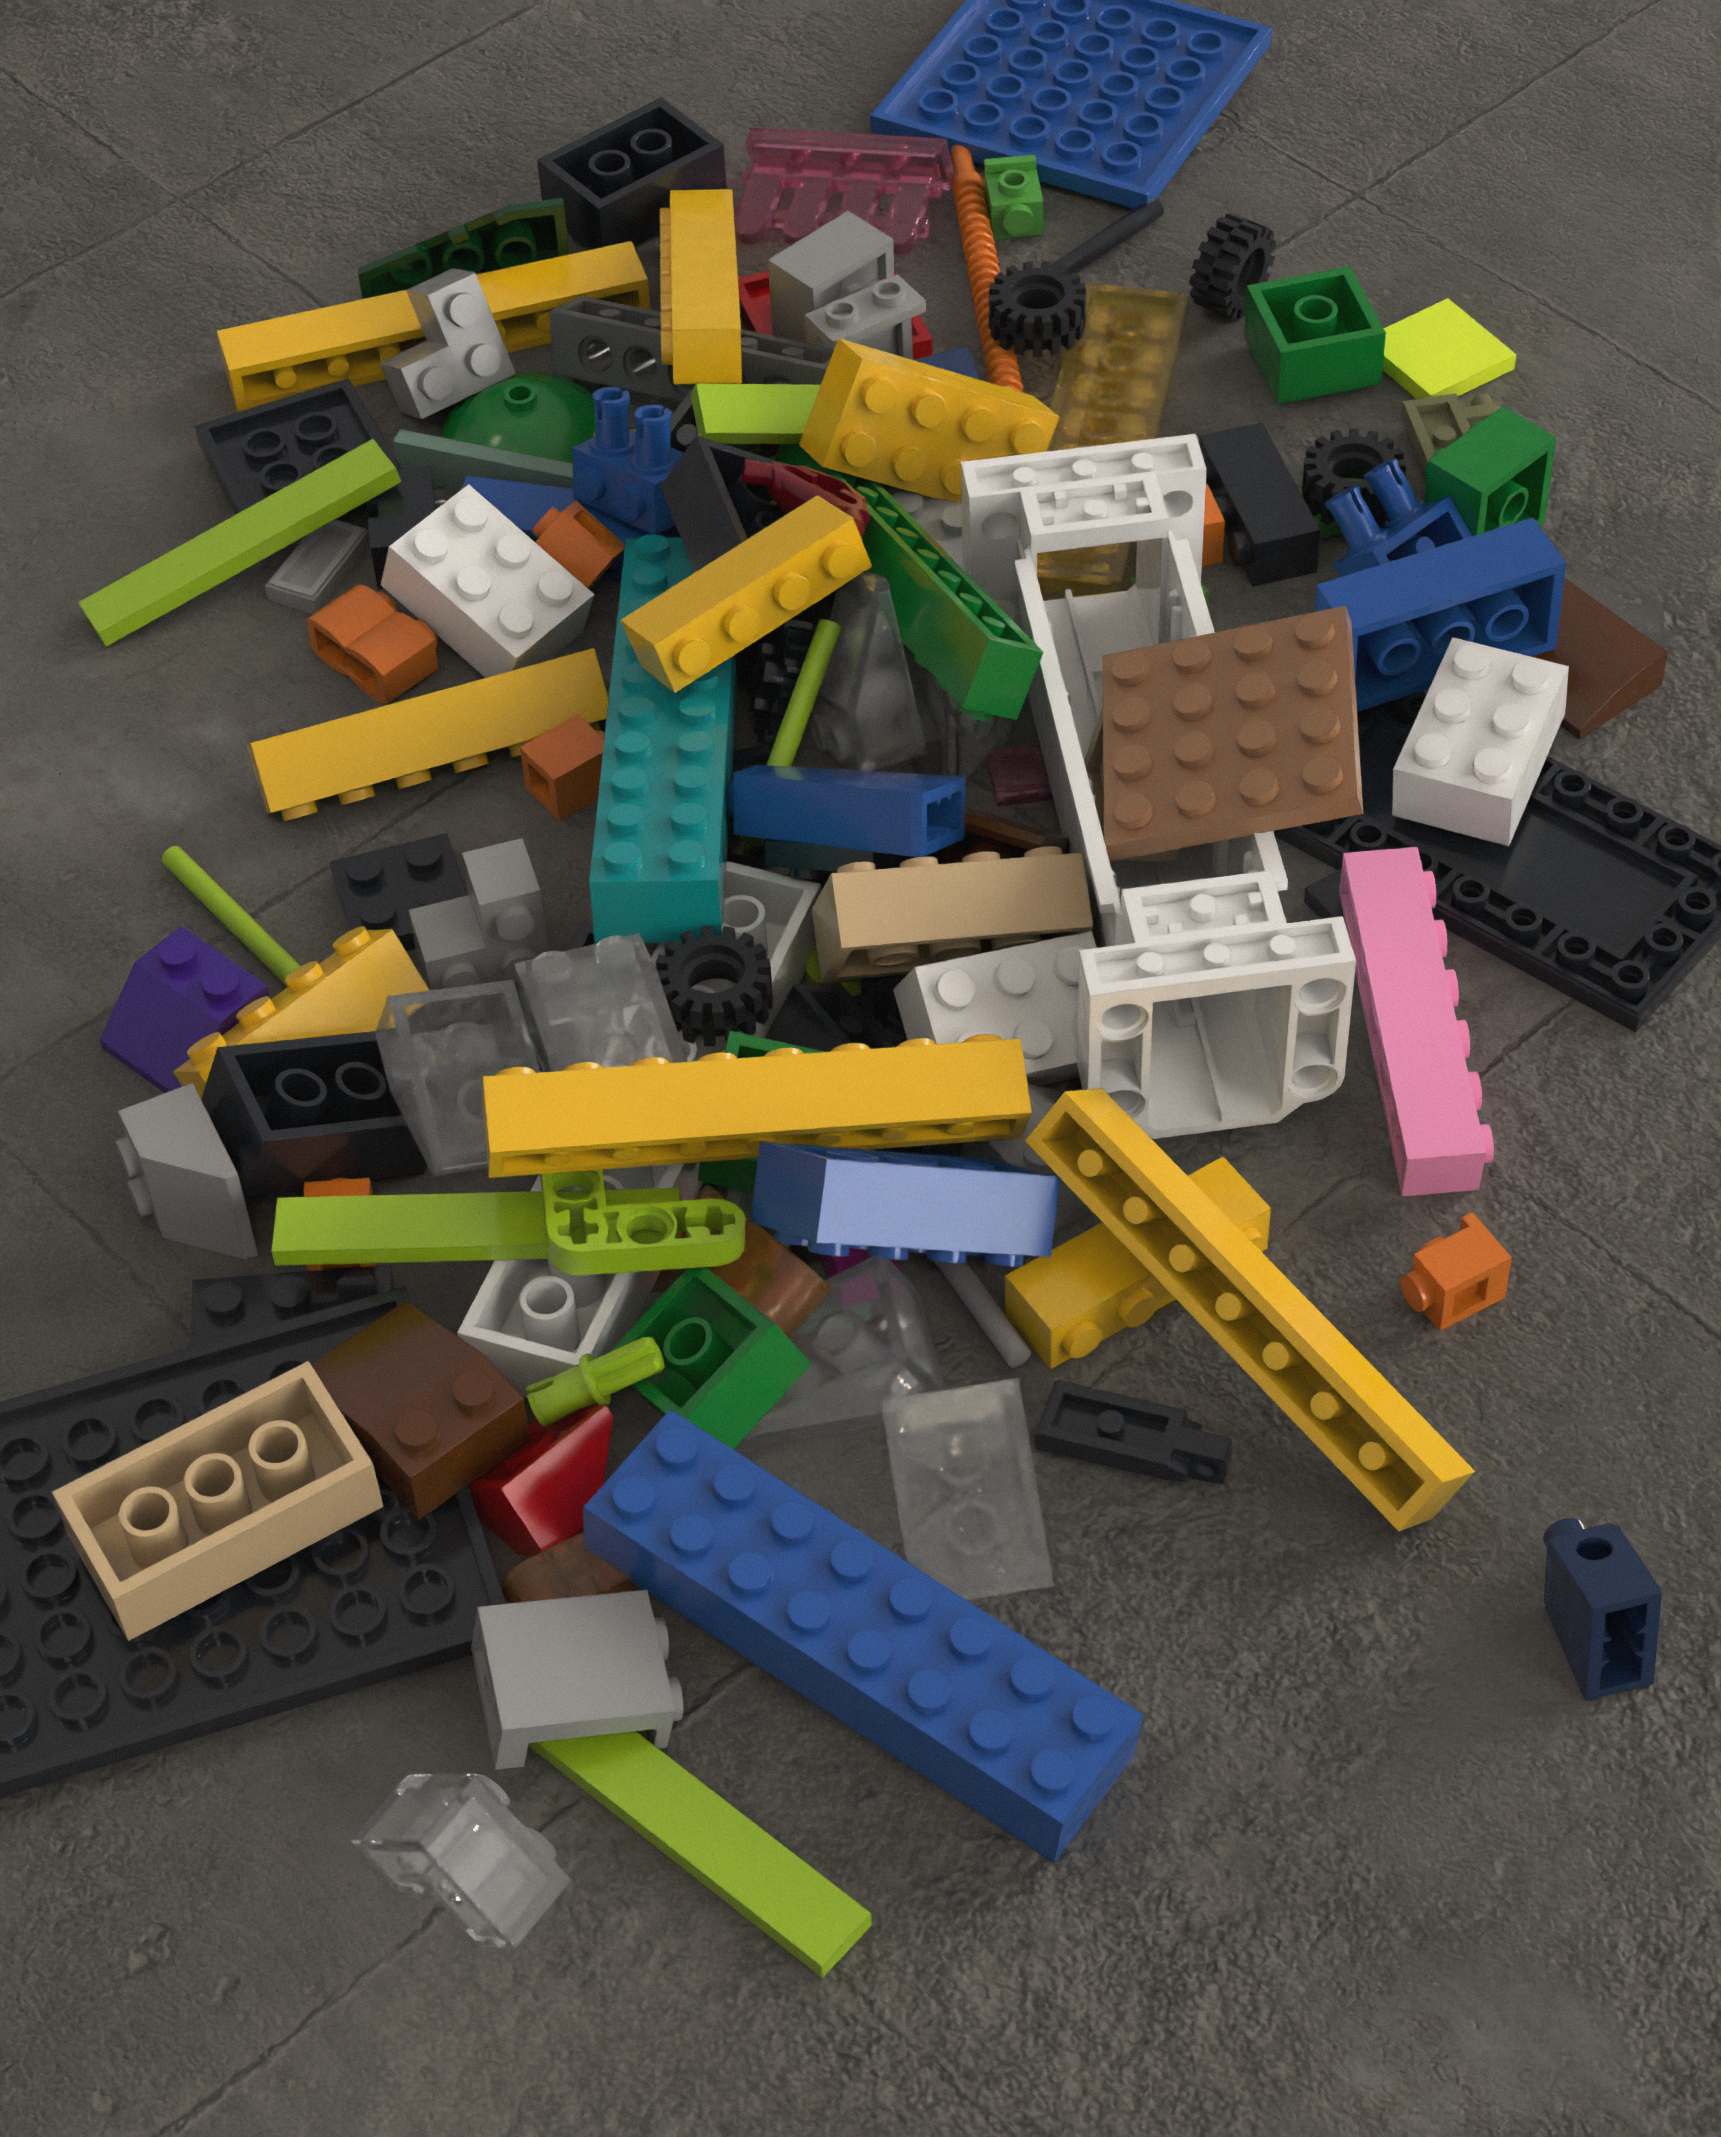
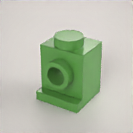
[984,155,1043,239]

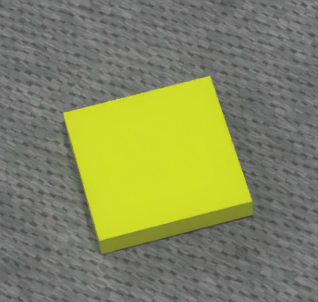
[1383,298,1516,399]

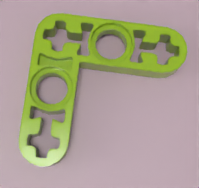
[540,1169,746,1276]

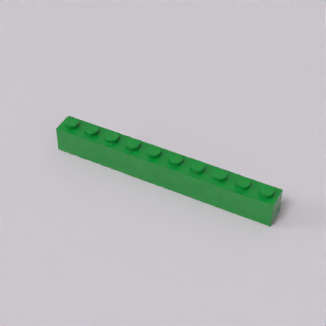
[775,444,1044,721]

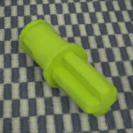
[526,1337,665,1427]

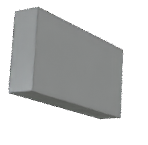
[265,520,370,614]

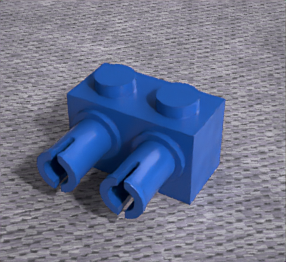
[572,387,683,535]
[1325,458,1472,577]

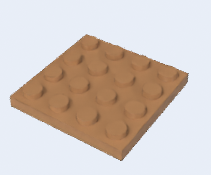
[1102,606,1363,862]

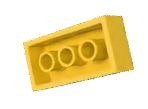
[799,338,1060,504]

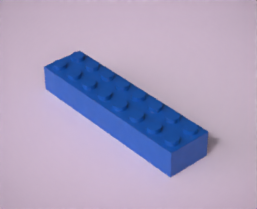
[583,1409,1144,1863]

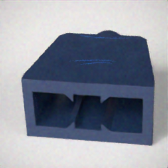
[1543,1518,1662,1701]

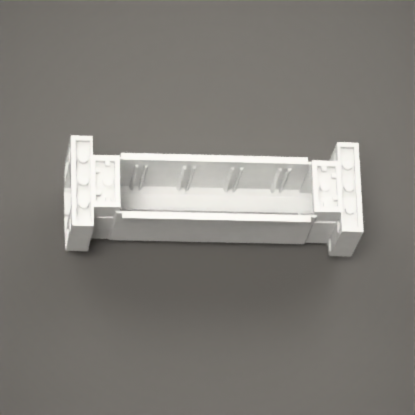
[961,434,1356,1139]

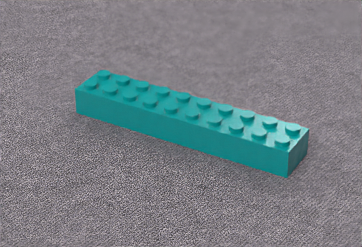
[589,534,740,944]

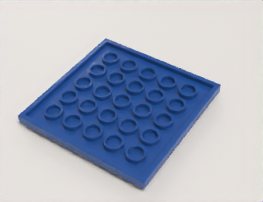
[870,0,1272,209]

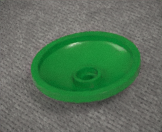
[443,372,595,464]

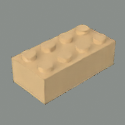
[812,846,1093,982]
[52,1361,383,1641]

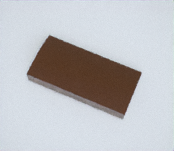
[1531,578,1668,740]

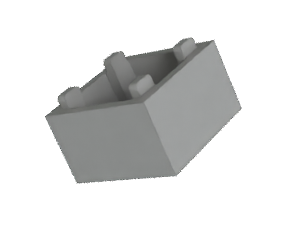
[768,211,894,342]

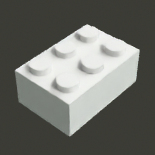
[381,484,594,678]
[1392,637,1569,846]
[893,931,1097,1086]

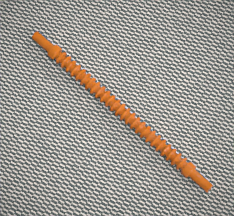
[951,145,1023,393]

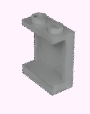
[804,274,926,360]
[471,1590,683,1770]

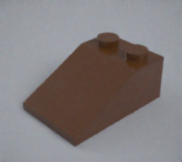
[311,1300,530,1520]

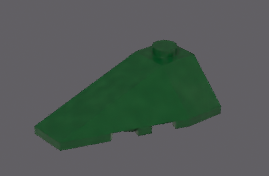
[357,198,569,299]

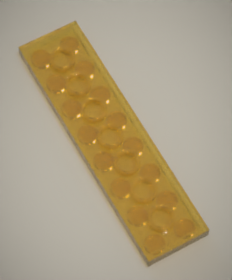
[1037,282,1189,595]

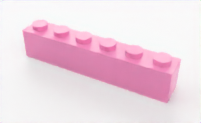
[1339,847,1494,1197]

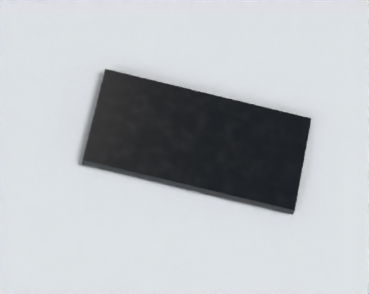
[1273,692,1721,1032]

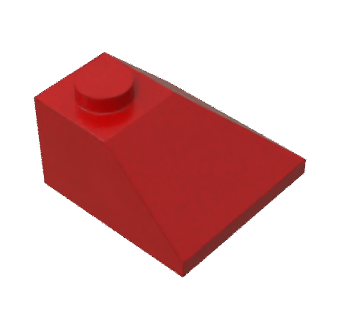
[469,1405,613,1559]

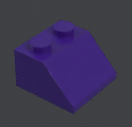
[100,926,270,1093]

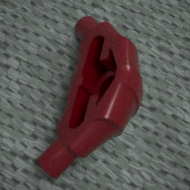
[741,459,870,538]

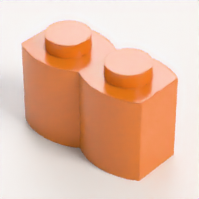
[306,584,439,705]

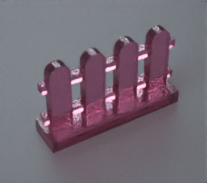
[733,127,955,255]

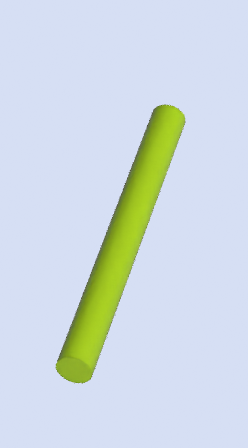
[740,619,842,847]
[161,846,301,987]

